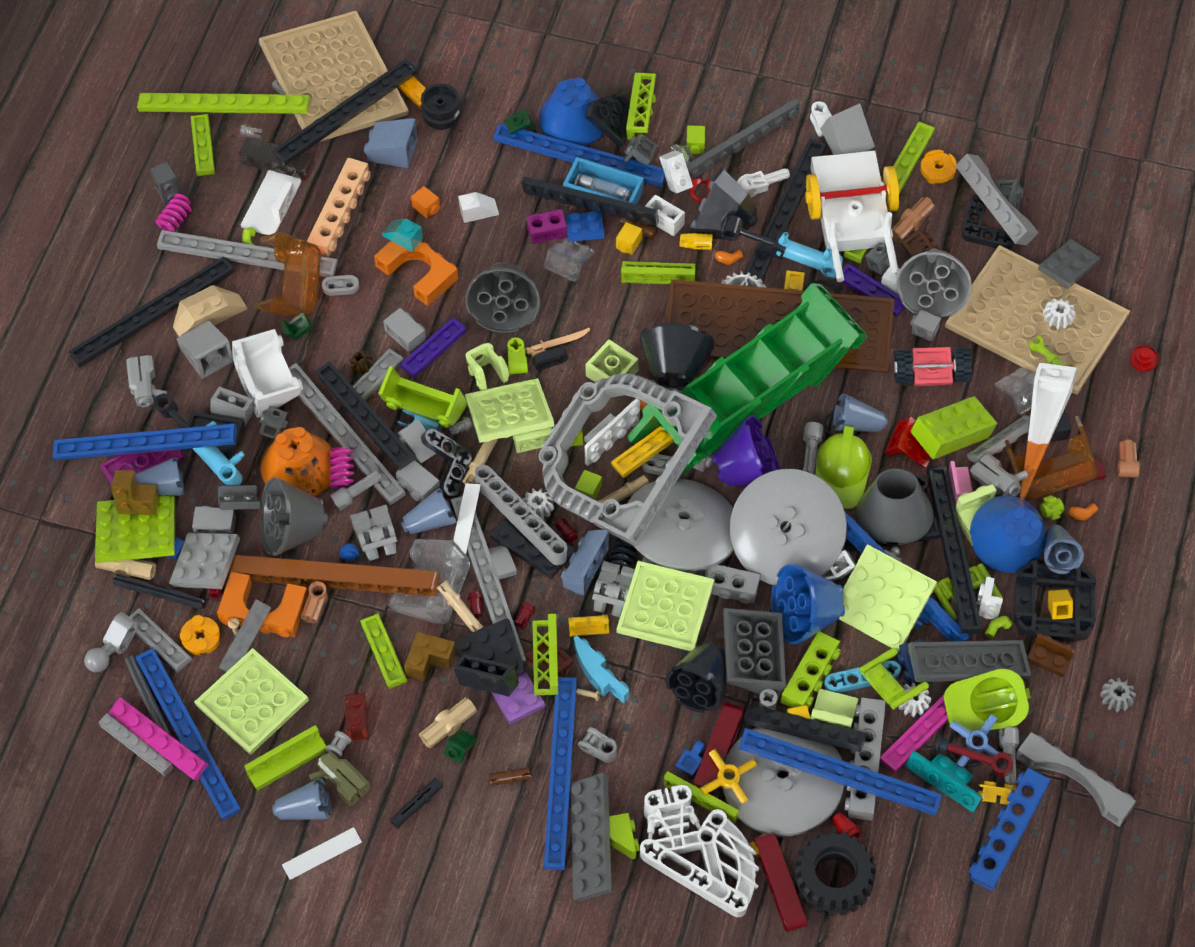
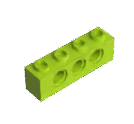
[781,632,841,709]

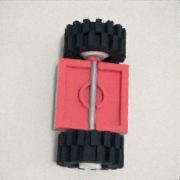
[894,347,972,386]

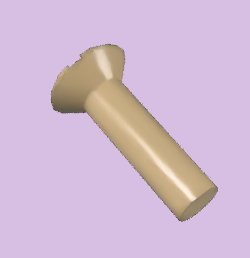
[228,618,240,635]
[576,688,601,701]

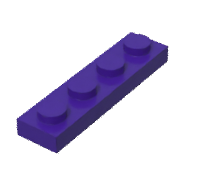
[842,264,906,317]
[401,317,466,378]

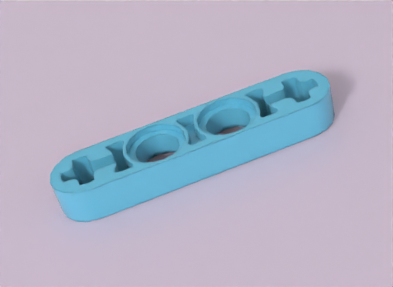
[824,661,901,693]

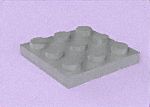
[169,533,240,589]

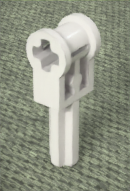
[737,168,790,198]

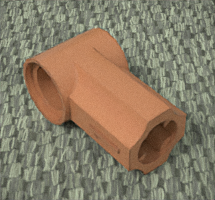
[1117,440,1139,478]
[301,581,328,624]

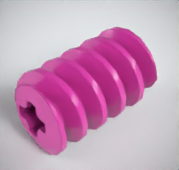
[155,193,192,232]
[329,447,354,489]

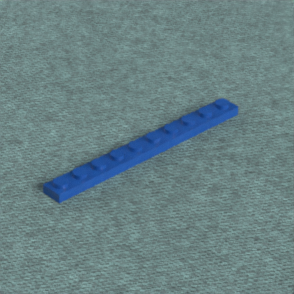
[493,123,666,187]
[53,424,237,460]
[845,512,970,642]
[135,648,241,821]
[544,677,577,870]
[738,728,942,816]

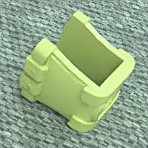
[465,343,509,391]

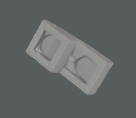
[488,546,517,580]

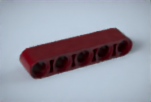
[693,702,745,795]
[753,832,807,932]

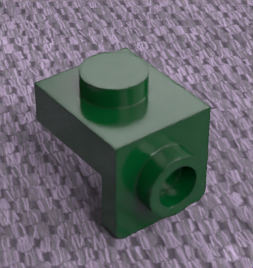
[280,312,313,341]
[444,728,477,764]

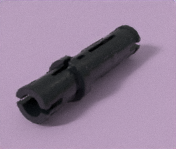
[390,778,443,829]

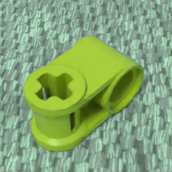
[507,337,528,375]

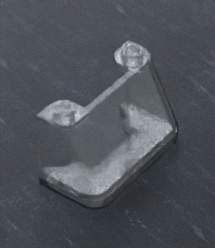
[389,539,470,624]

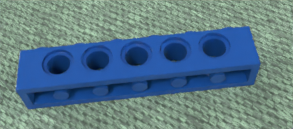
[969,768,1050,892]

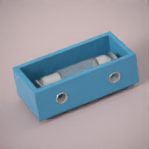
[563,157,644,204]

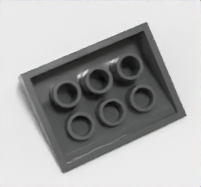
[723,608,786,696]

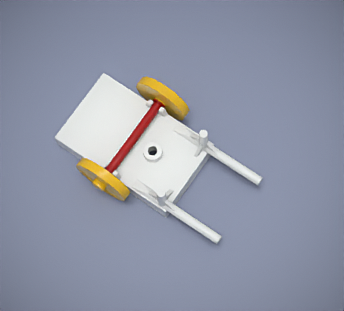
[805,151,899,282]

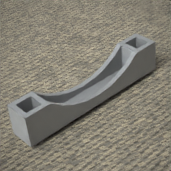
[955,153,1039,245]
[1016,732,1136,827]

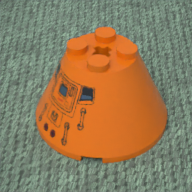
[261,427,333,497]

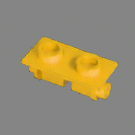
[568,615,609,637]
[978,781,1017,805]

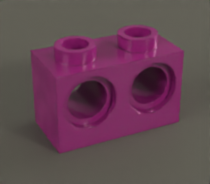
[526,209,567,244]

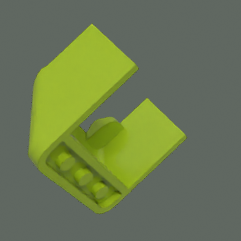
[378,366,467,428]

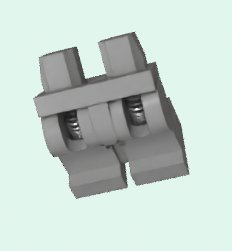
[350,505,397,561]
[592,561,635,617]

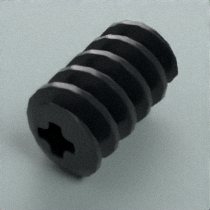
[609,537,638,571]

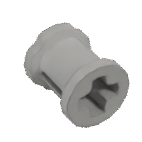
[759,689,778,710]
[326,731,352,758]

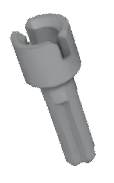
[803,422,824,474]
[330,470,382,511]
[999,727,1020,785]

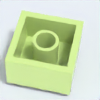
[586,340,639,382]

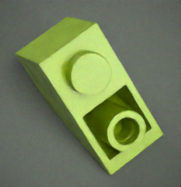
[609,813,639,859]

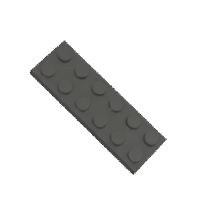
[908,640,1031,682]
[570,773,612,902]

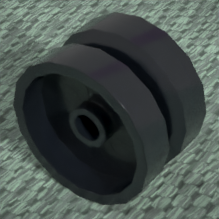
[421,83,461,130]

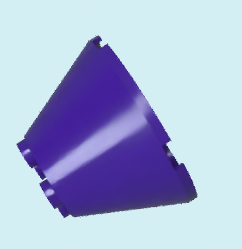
[712,415,780,487]

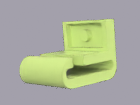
[956,484,996,546]

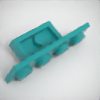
[905,751,983,812]

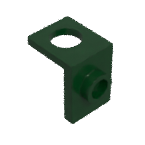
[504,109,537,135]

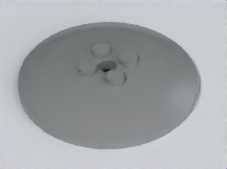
[730,469,847,585]
[627,479,734,571]
[723,727,844,837]

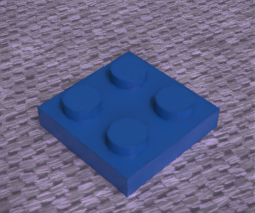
[565,211,604,242]

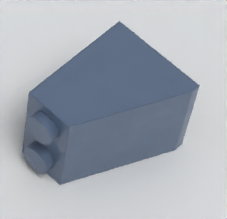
[364,118,418,169]

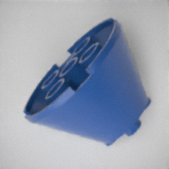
[539,78,602,146]
[970,495,1046,573]
[771,564,845,644]

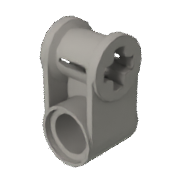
[578,727,617,763]

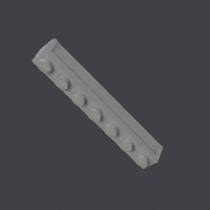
[99,714,174,777]

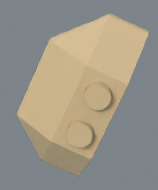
[173,285,247,337]

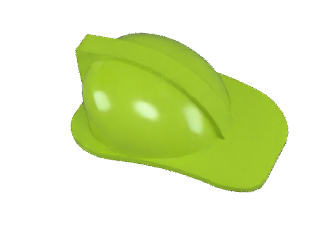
[815,426,872,509]
[944,669,1031,732]

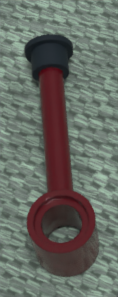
[935,735,1013,777]

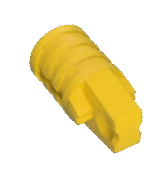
[680,233,713,251]

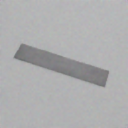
[219,599,271,672]

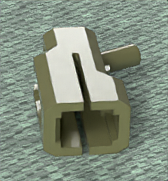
[309,752,370,807]

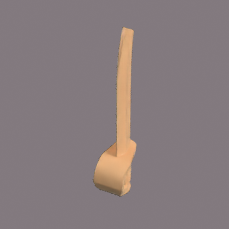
[525,328,590,357]

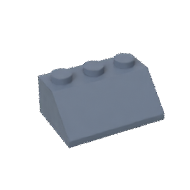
[561,529,609,596]

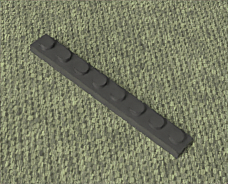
[686,98,800,179]

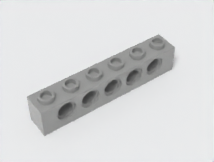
[642,556,760,604]
[845,698,886,821]

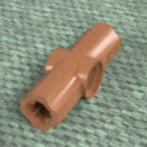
[891,197,935,243]

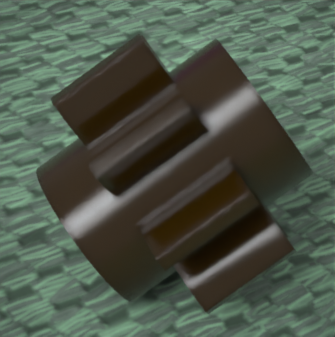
[349,351,374,375]

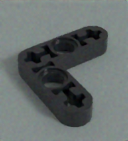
[961,195,1014,250]
[421,429,472,498]

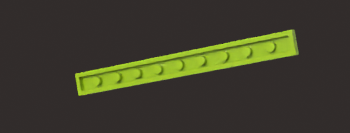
[137,93,310,114]
[844,122,935,263]

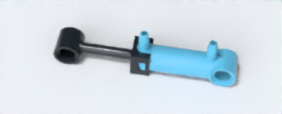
[721,215,843,278]
[154,393,245,485]

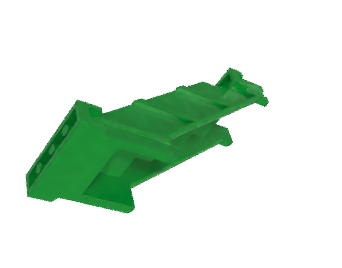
[628,283,868,480]

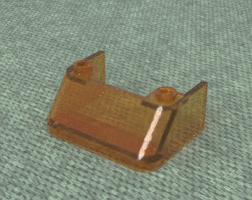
[254,231,321,316]
[1005,416,1098,500]

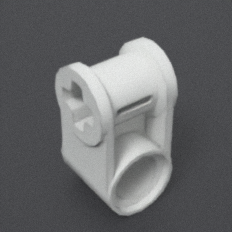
[810,101,832,137]

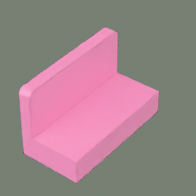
[948,461,972,505]

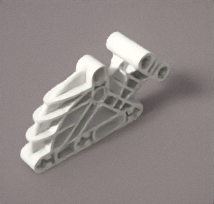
[640,785,759,917]

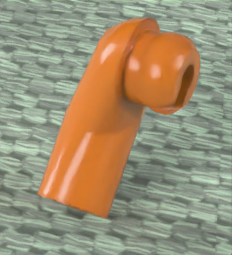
[715,250,743,265]
[1068,503,1098,521]

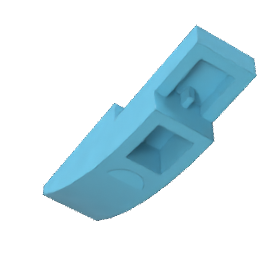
[574,635,629,703]

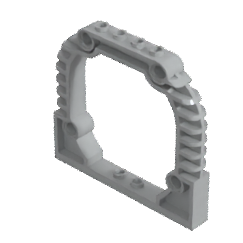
[539,373,717,547]

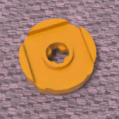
[920,150,957,184]
[180,615,220,655]

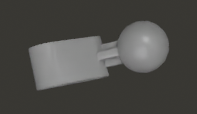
[84,612,138,673]

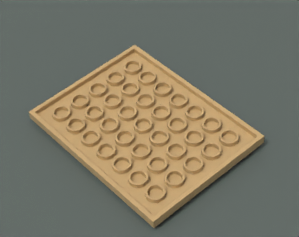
[259,11,409,141]
[945,245,1130,395]

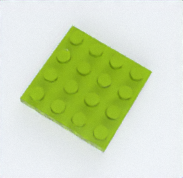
[95,495,175,563]

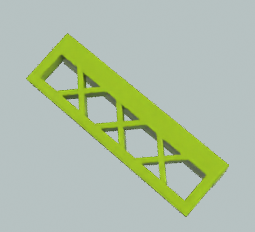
[626,73,656,140]
[621,261,695,284]
[533,614,558,695]
[244,725,327,791]

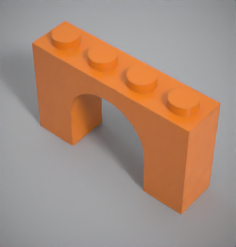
[374,241,458,306]
[217,572,308,638]

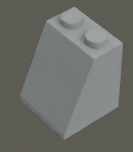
[820,103,875,155]
[177,320,233,379]

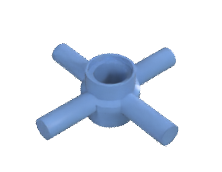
[949,714,1001,768]

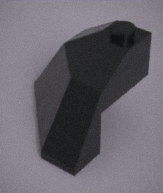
[690,168,758,240]

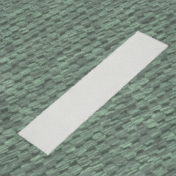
[450,484,481,556]
[282,827,362,880]

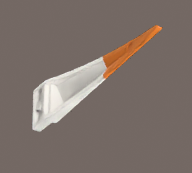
[1020,363,1077,500]

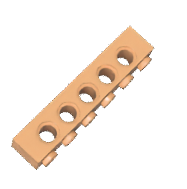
[307,158,371,258]

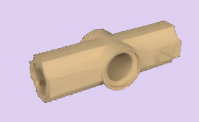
[95,559,156,580]
[419,697,477,748]

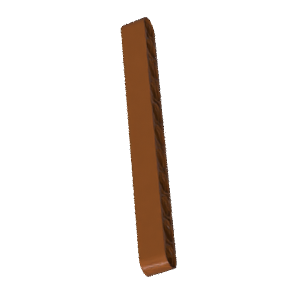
[227,555,440,596]

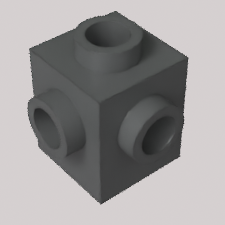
[865,243,890,275]
[259,406,288,439]

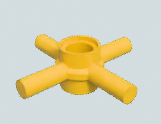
[700,749,757,804]

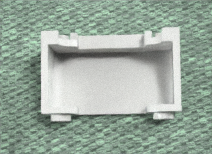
[232,329,303,418]

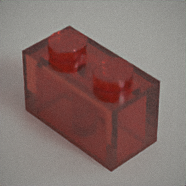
[345,693,368,740]

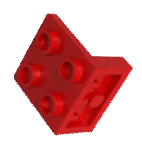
[884,416,931,468]

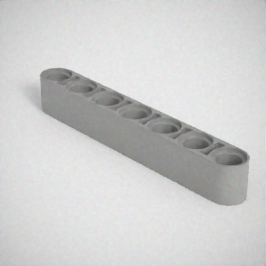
[475,465,567,565]

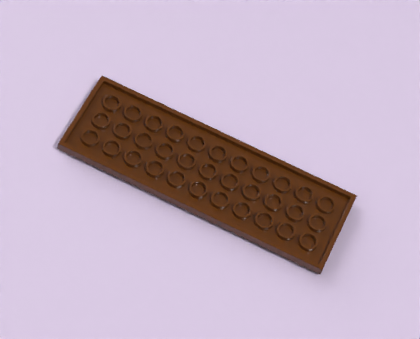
[667,279,894,373]

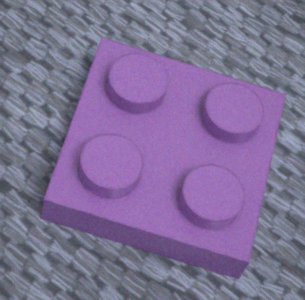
[491,673,545,725]

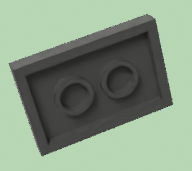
[1038,239,1100,289]

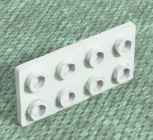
[241,170,301,237]
[584,398,640,466]

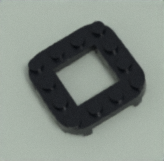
[1014,560,1096,641]

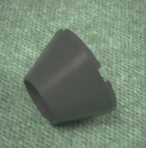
[856,469,934,545]

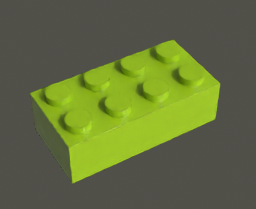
[910,396,998,459]

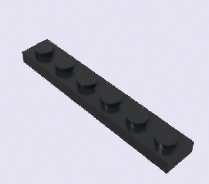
[744,705,867,752]

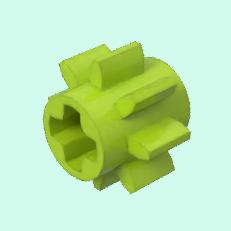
[1040,495,1064,521]

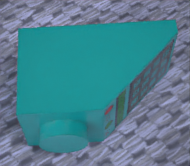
[382,219,423,252]

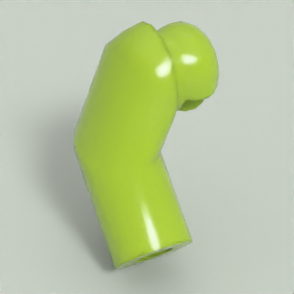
[242,227,256,245]
[984,616,1012,639]

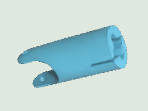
[397,410,442,437]

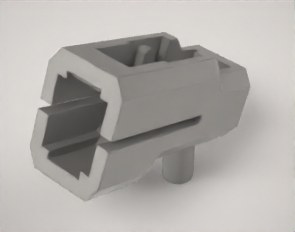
[126,355,167,407]
[970,454,1028,496]

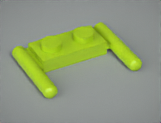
[933,563,1003,620]
[859,647,929,710]

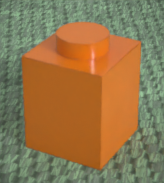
[411,186,440,219]

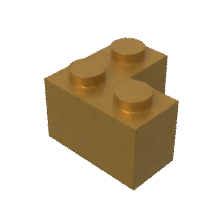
[111,470,160,515]
[404,632,456,682]

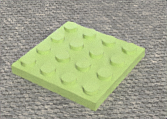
[465,378,554,443]
[839,544,938,652]
[617,561,714,651]
[195,648,309,755]

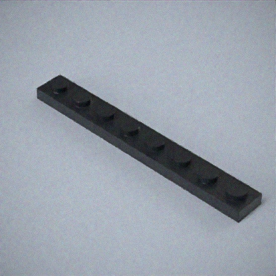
[521,177,659,226]
[315,361,415,470]

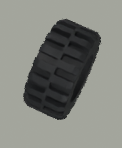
[794,831,876,916]

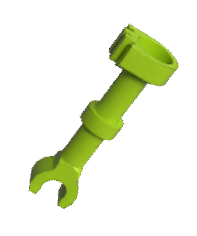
[1029,336,1072,367]

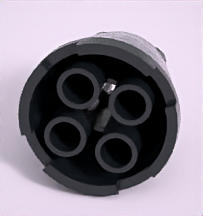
[665,641,727,713]

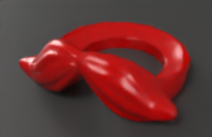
[690,178,711,202]

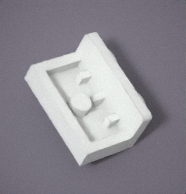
[977,577,1003,619]

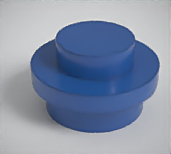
[340,544,360,561]

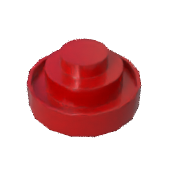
[1130,345,1159,372]

